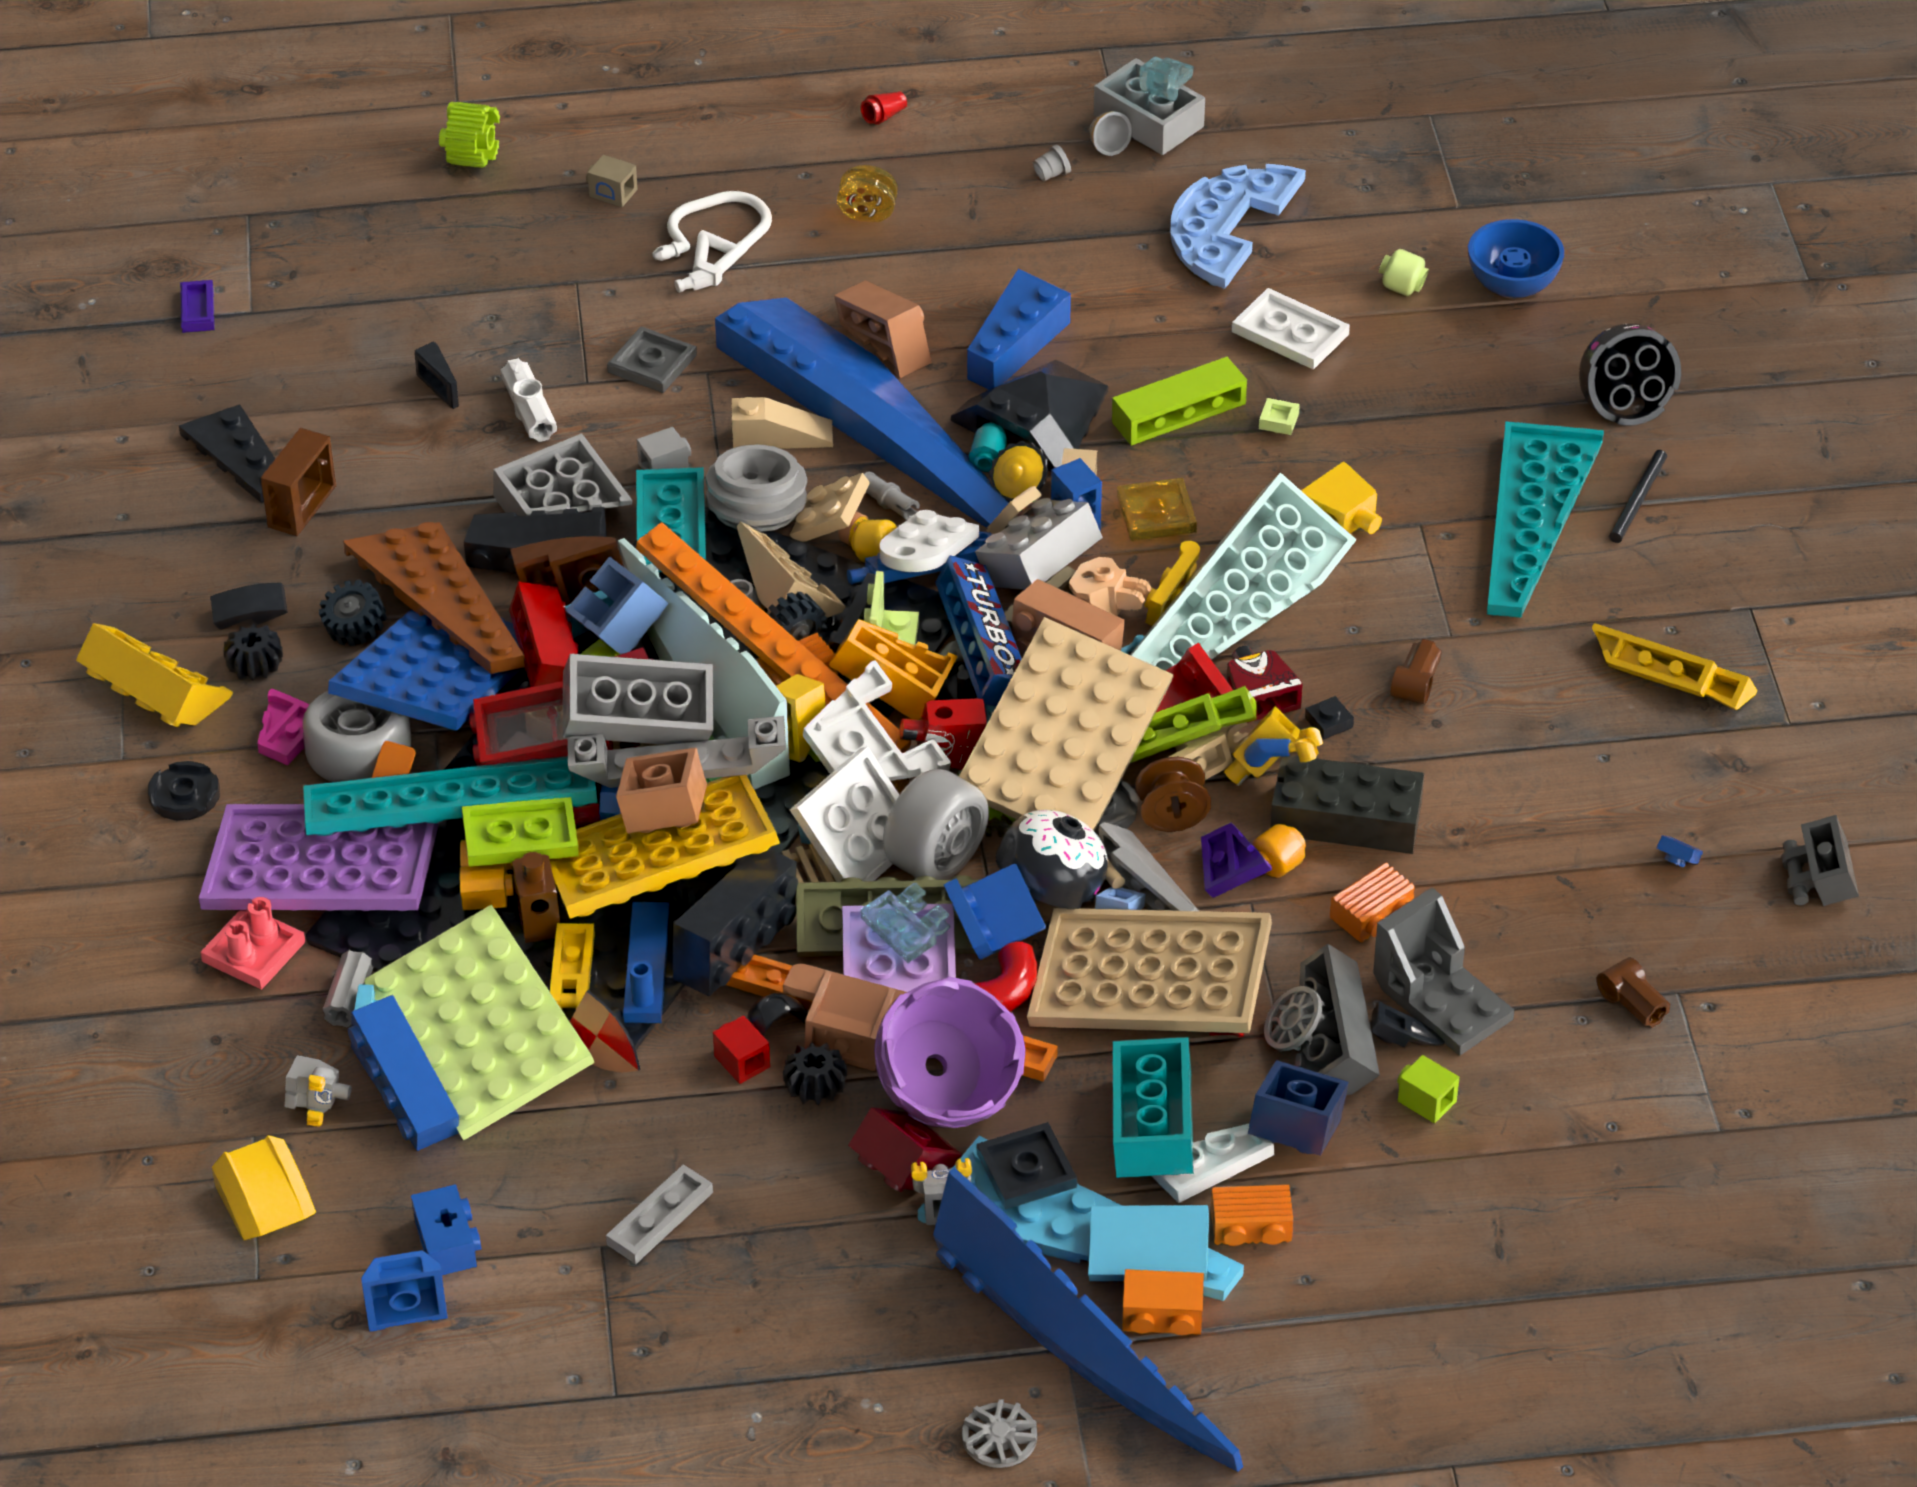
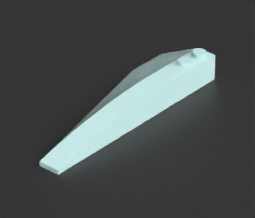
[1130,473,1356,670]
[618,538,790,790]

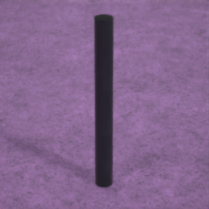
[1609,450,1667,543]

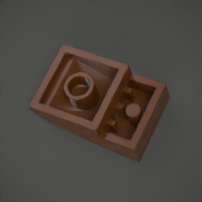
[510,536,625,606]

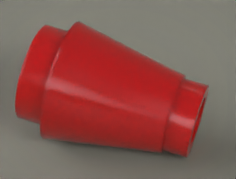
[860,91,907,125]

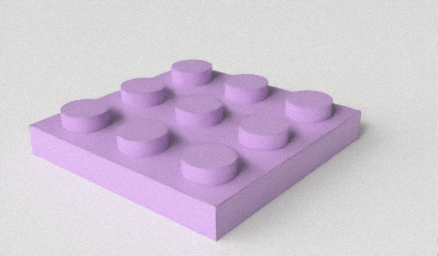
[842,904,956,992]

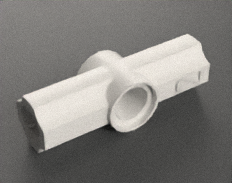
[501,358,557,442]

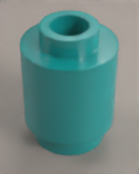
[969,423,1007,472]

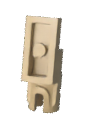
[1169,722,1249,780]

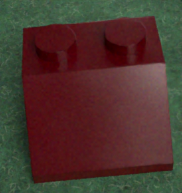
[848,1107,963,1192]

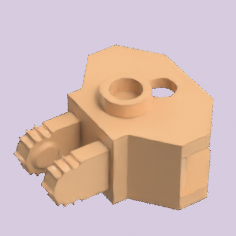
[1069,557,1152,616]

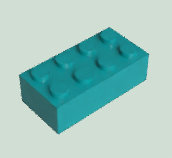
[1113,1037,1194,1178]

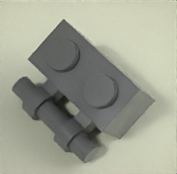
[1781,815,1859,906]

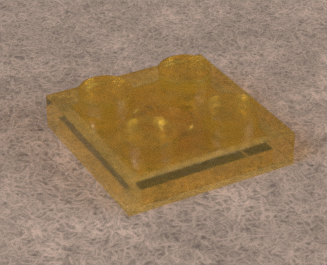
[1117,478,1197,541]

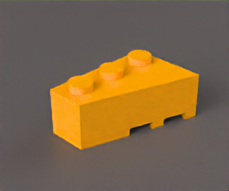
[829,619,958,720]

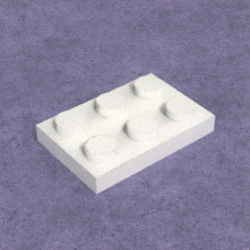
[1232,288,1349,369]

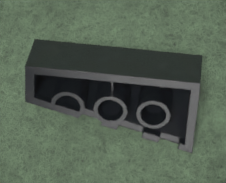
[464,507,607,573]

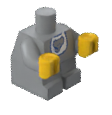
[285,1055,352,1127]
[911,1158,972,1225]

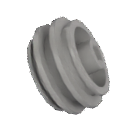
[706,444,807,532]

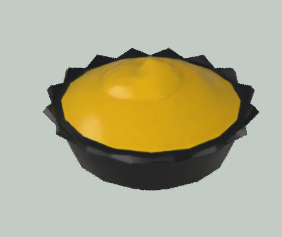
[988,440,1048,502]

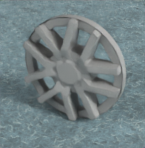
[1264,986,1325,1052]
[962,1399,1037,1468]

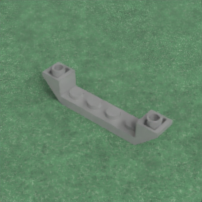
[567,716,786,788]

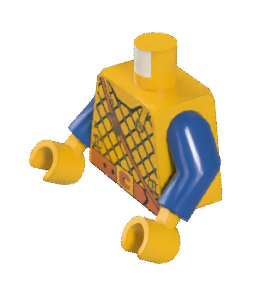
[1224,706,1323,786]

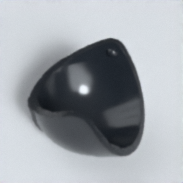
[746,992,808,1036]

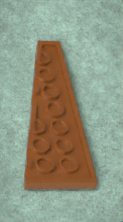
[343,522,525,674]

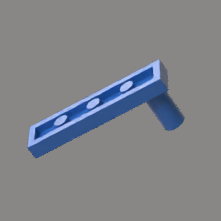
[623,902,670,1023]

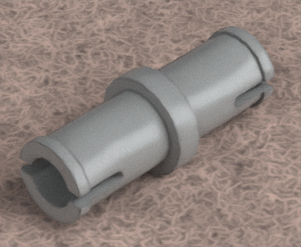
[864,471,920,520]

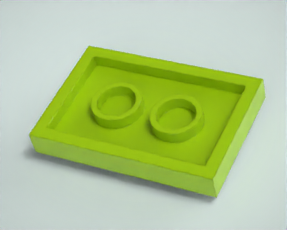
[462,797,579,867]

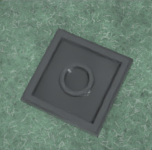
[607,326,697,393]

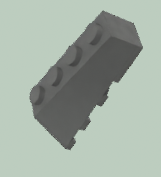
[1295,944,1380,1095]

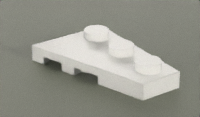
[1152,1124,1274,1203]

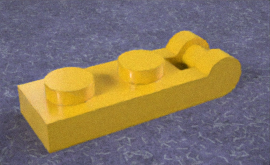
[1144,541,1200,626]
[550,923,595,1010]

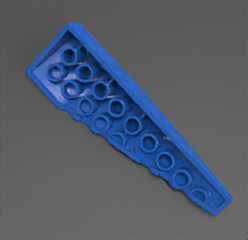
[933,1167,1244,1472]

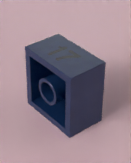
[1248,1060,1349,1156]

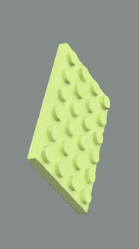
[364,904,595,1140]

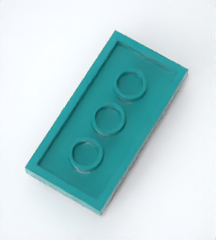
[636,467,706,572]

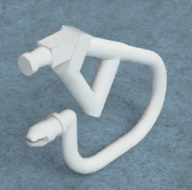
[652,191,772,293]

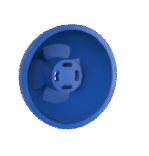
[1468,219,1564,298]

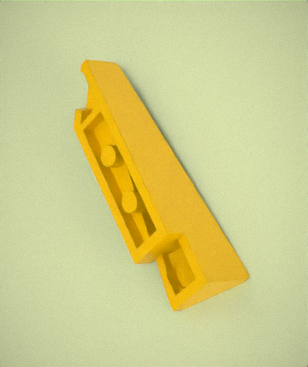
[1592,623,1757,710]

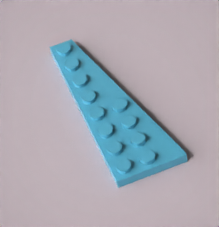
[918,1136,1244,1301]

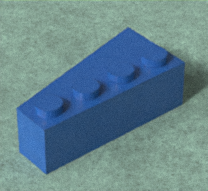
[967,269,1071,390]
[348,995,459,1151]

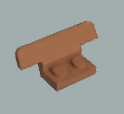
[783,963,907,1071]

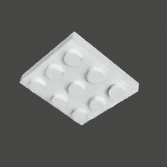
[790,747,899,882]

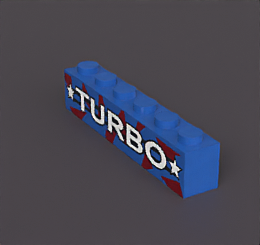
[935,555,1022,707]

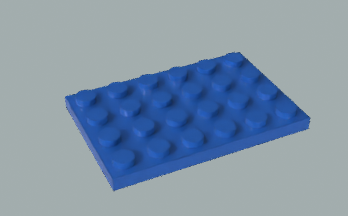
[328,609,524,730]

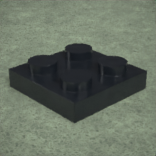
[977,1122,1077,1210]

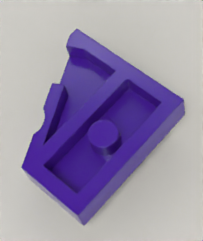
[1201,823,1272,898]

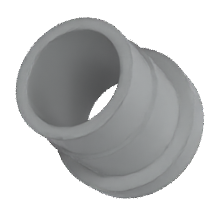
[1033,144,1071,182]

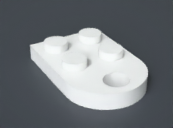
[880,510,979,572]

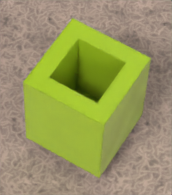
[1397,1055,1459,1124]

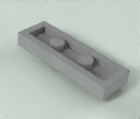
[606,1164,713,1264]

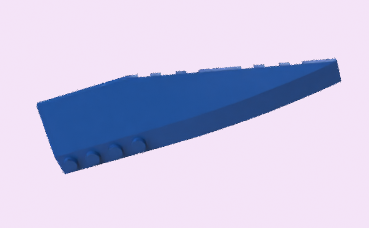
[715,297,1010,529]

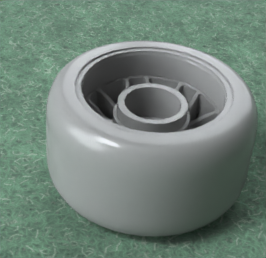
[302,691,412,782]
[883,769,989,880]

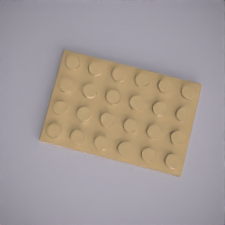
[959,617,1173,831]
[1027,908,1272,1033]

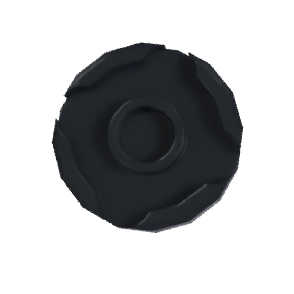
[148,761,220,821]

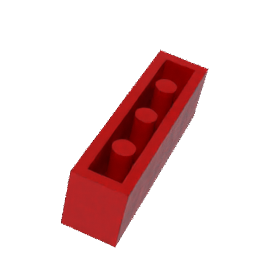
[509,582,578,687]

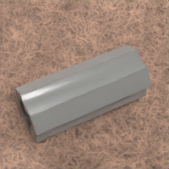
[323,950,373,1028]

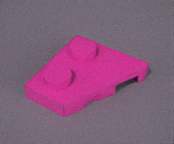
[257,688,310,765]

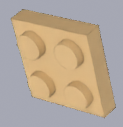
[790,473,870,542]

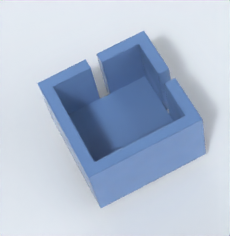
[566,557,669,654]

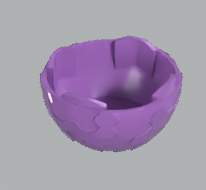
[874,976,1025,1128]

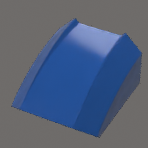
[361,1250,448,1332]

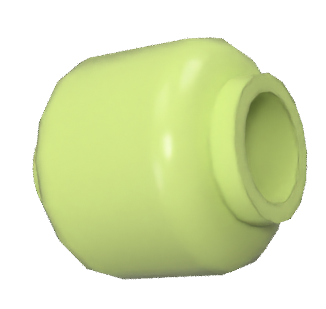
[1379,249,1429,296]

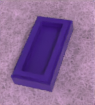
[180,280,215,333]

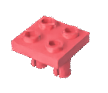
[200,897,305,990]

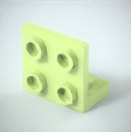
[864,571,919,645]

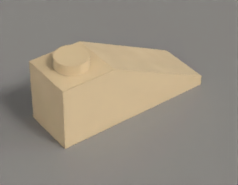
[732,397,833,449]

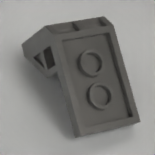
[1373,888,1515,1056]

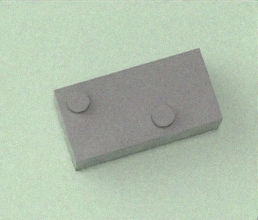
[563,654,713,745]

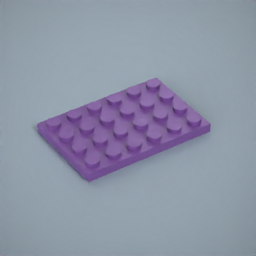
[199,804,439,911]

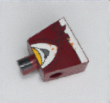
[1226,646,1303,723]

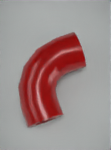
[974,942,1037,1012]

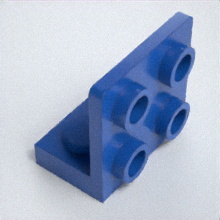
[943,864,1046,960]

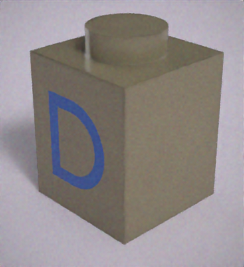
[586,155,638,207]

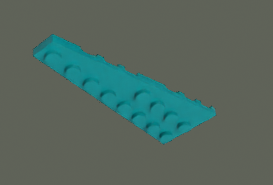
[1487,421,1604,618]

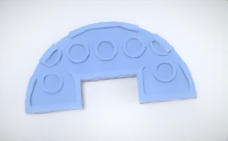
[1170,164,1306,289]

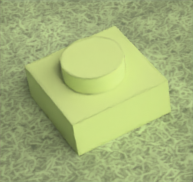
[1259,398,1300,435]

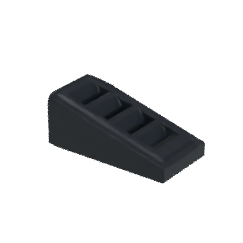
[414,342,459,409]

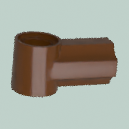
[1390,639,1442,705]
[1596,957,1671,1028]

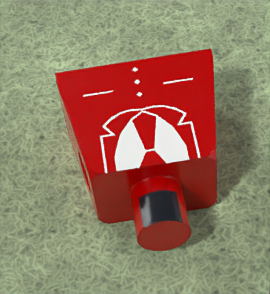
[899,698,987,770]

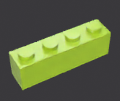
[1112,357,1247,446]

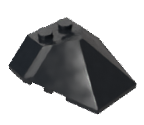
[951,360,1108,472]

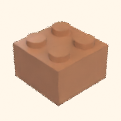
[616,747,707,833]

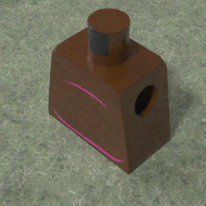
[512,852,560,943]

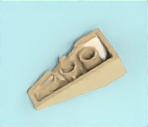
[737,521,846,618]

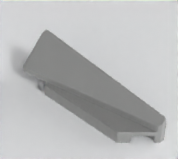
[1099,822,1199,911]

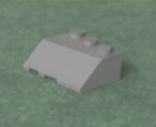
[493,433,632,516]

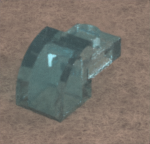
[1139,56,1194,101]

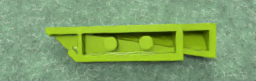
[1130,686,1256,763]

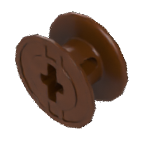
[1135,756,1211,832]

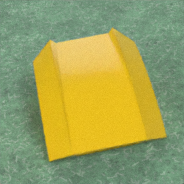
[212,1135,316,1240]

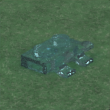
[860,883,950,963]

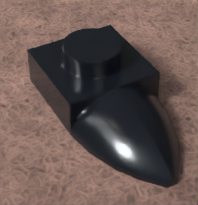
[1371,1002,1445,1048]

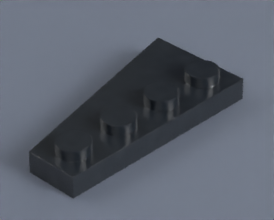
[179,404,275,504]

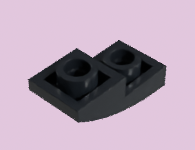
[210,582,288,630]

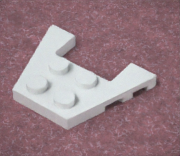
[803,661,951,781]

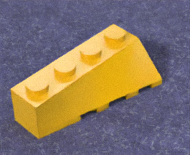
[76,623,233,727]

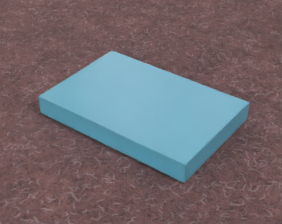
[1088,1205,1209,1281]

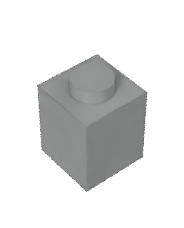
[637,427,691,470]

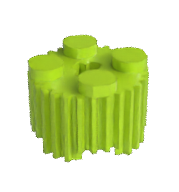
[439,102,500,168]

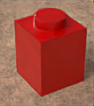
[713,1015,771,1084]

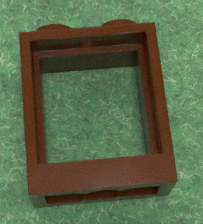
[261,427,336,537]

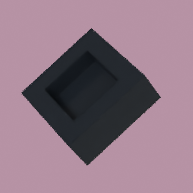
[1305,696,1354,740]

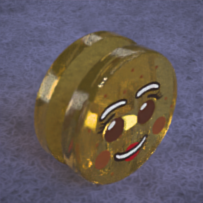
[837,165,898,222]

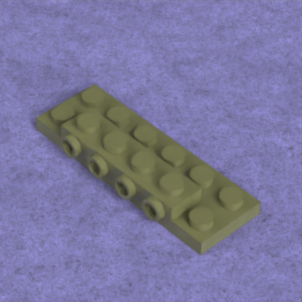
[796,875,999,957]

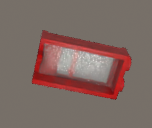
[469,681,614,766]

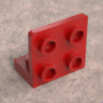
[1156,643,1233,713]

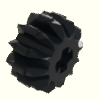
[223,623,283,681]
[783,1041,847,1106]

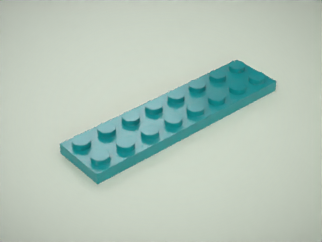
[303,756,597,836]

